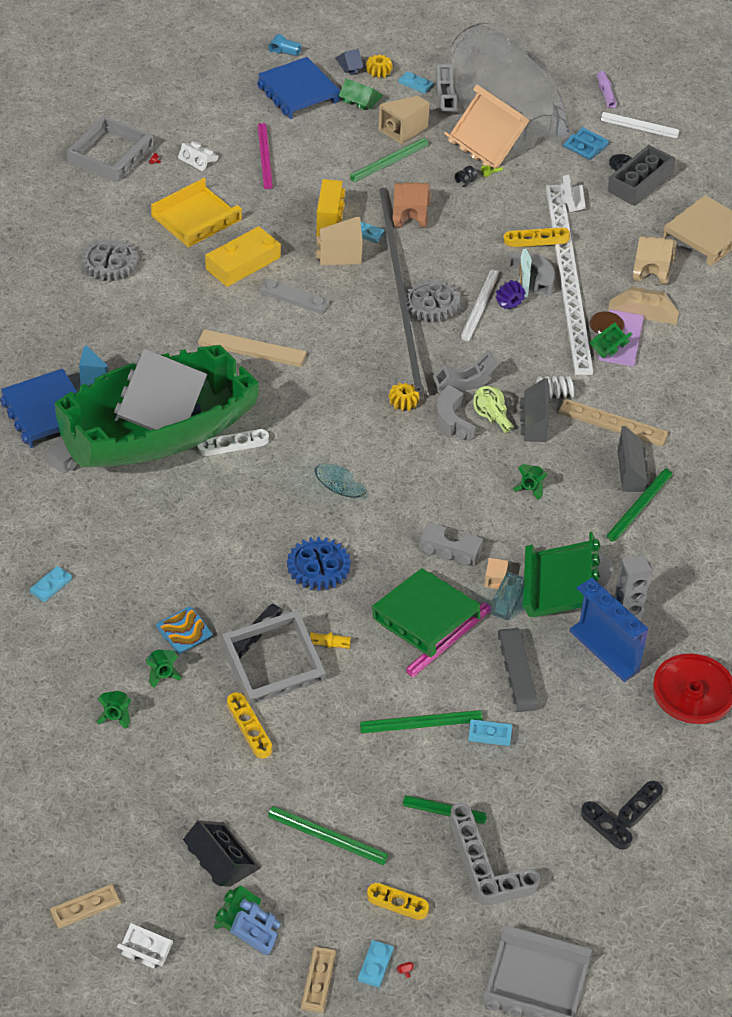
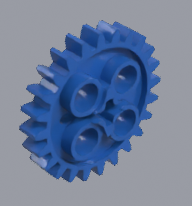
[287,536,351,591]

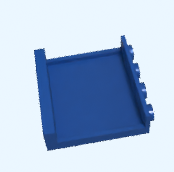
[257,57,340,119]
[0,368,77,448]
[569,578,648,682]

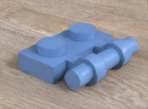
[230,899,281,955]

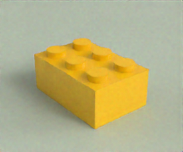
[316,179,345,236]

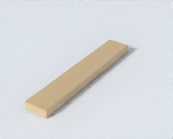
[198,329,306,367]
[558,399,668,447]

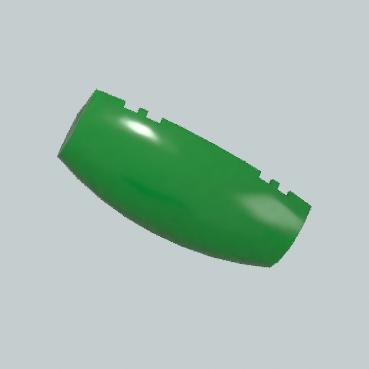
[55,345,259,467]

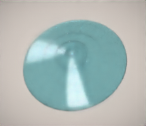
[314,463,367,498]

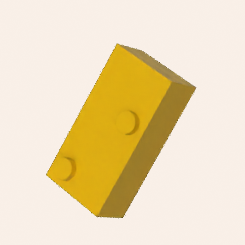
[205,226,281,287]

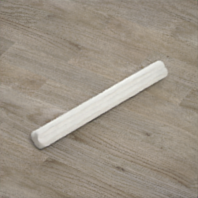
[601,112,679,138]

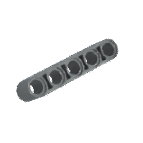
[498,628,538,712]

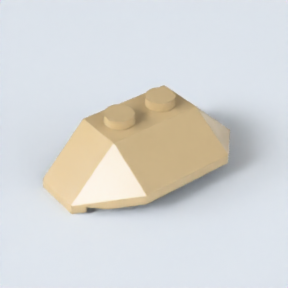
[608,286,679,325]

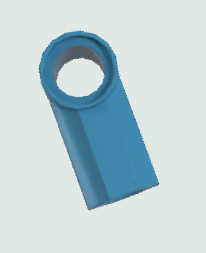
[268,34,302,56]

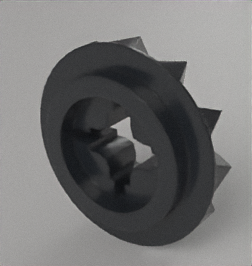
[609,154,632,171]

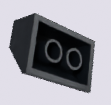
[183,820,261,887]

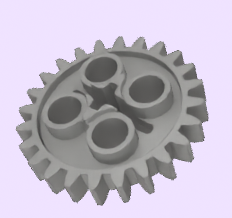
[81,238,138,281]
[405,279,461,322]

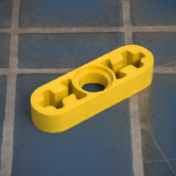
[367,883,429,920]

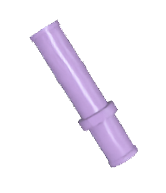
[597,71,617,108]

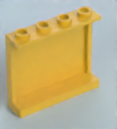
[151,178,242,248]

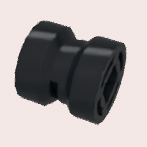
[454,165,478,187]

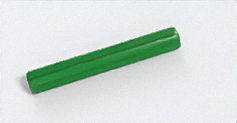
[403,795,487,824]

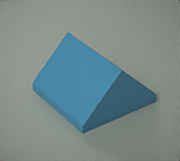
[79,346,108,386]

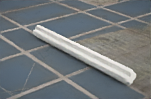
[461,269,499,341]

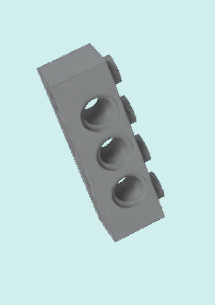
[614,555,653,620]

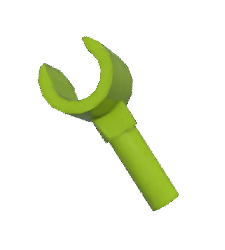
[481,165,503,177]

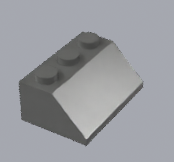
[520,378,550,442]
[617,426,649,492]

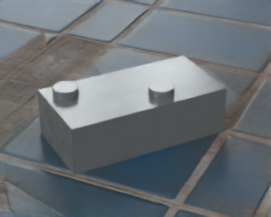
[608,145,675,206]

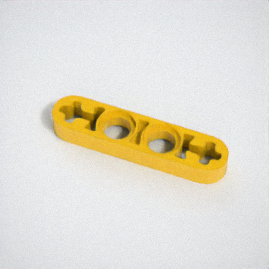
[503,227,570,247]
[227,692,272,758]

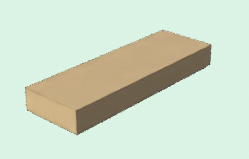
[49,884,121,929]
[301,946,336,1013]

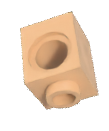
[484,558,508,590]

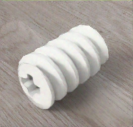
[535,376,574,399]

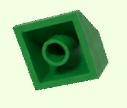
[339,78,383,110]

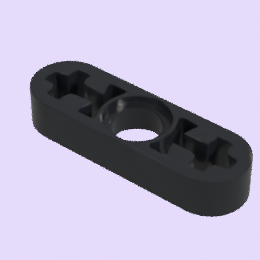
[617,781,663,828]
[581,801,632,850]

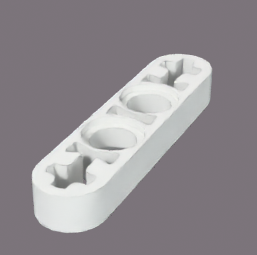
[198,429,269,456]

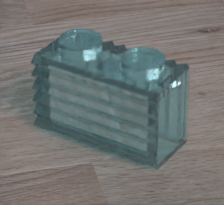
[491,572,525,620]

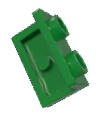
[589,323,633,359]
[213,885,262,931]

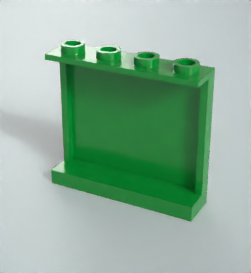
[523,532,601,617]
[372,568,481,657]

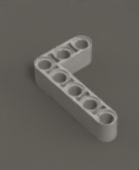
[449,802,540,906]

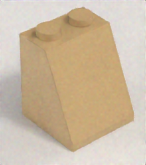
[378,96,430,144]
[316,217,362,265]

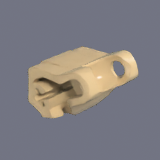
[633,236,676,284]

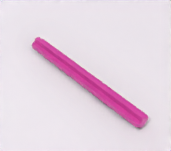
[258,123,273,189]
[406,602,491,677]

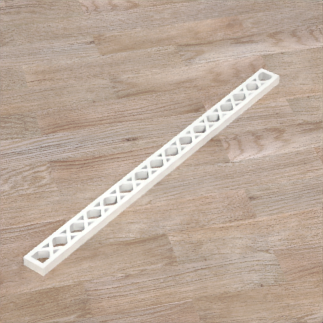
[546,185,593,375]

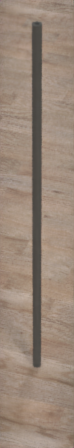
[379,187,423,392]

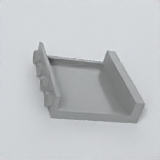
[114,349,207,430]
[482,925,592,1017]

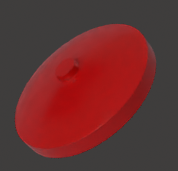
[653,653,732,724]

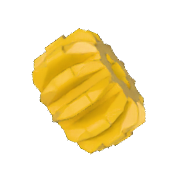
[366,54,393,79]
[389,382,420,412]

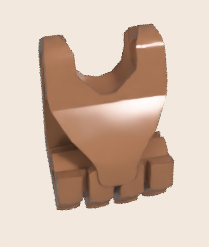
[393,182,431,227]

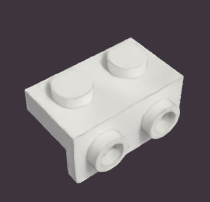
[178,141,219,171]
[561,175,586,212]
[117,923,173,968]

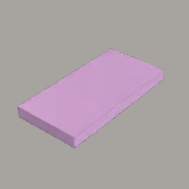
[599,309,644,367]

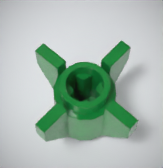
[513,464,548,500]
[145,649,182,687]
[96,691,131,729]

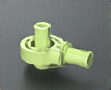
[473,386,514,433]

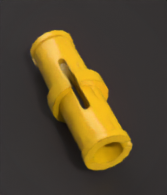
[310,632,351,649]

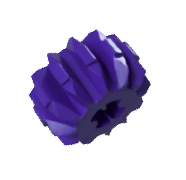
[495,280,526,310]

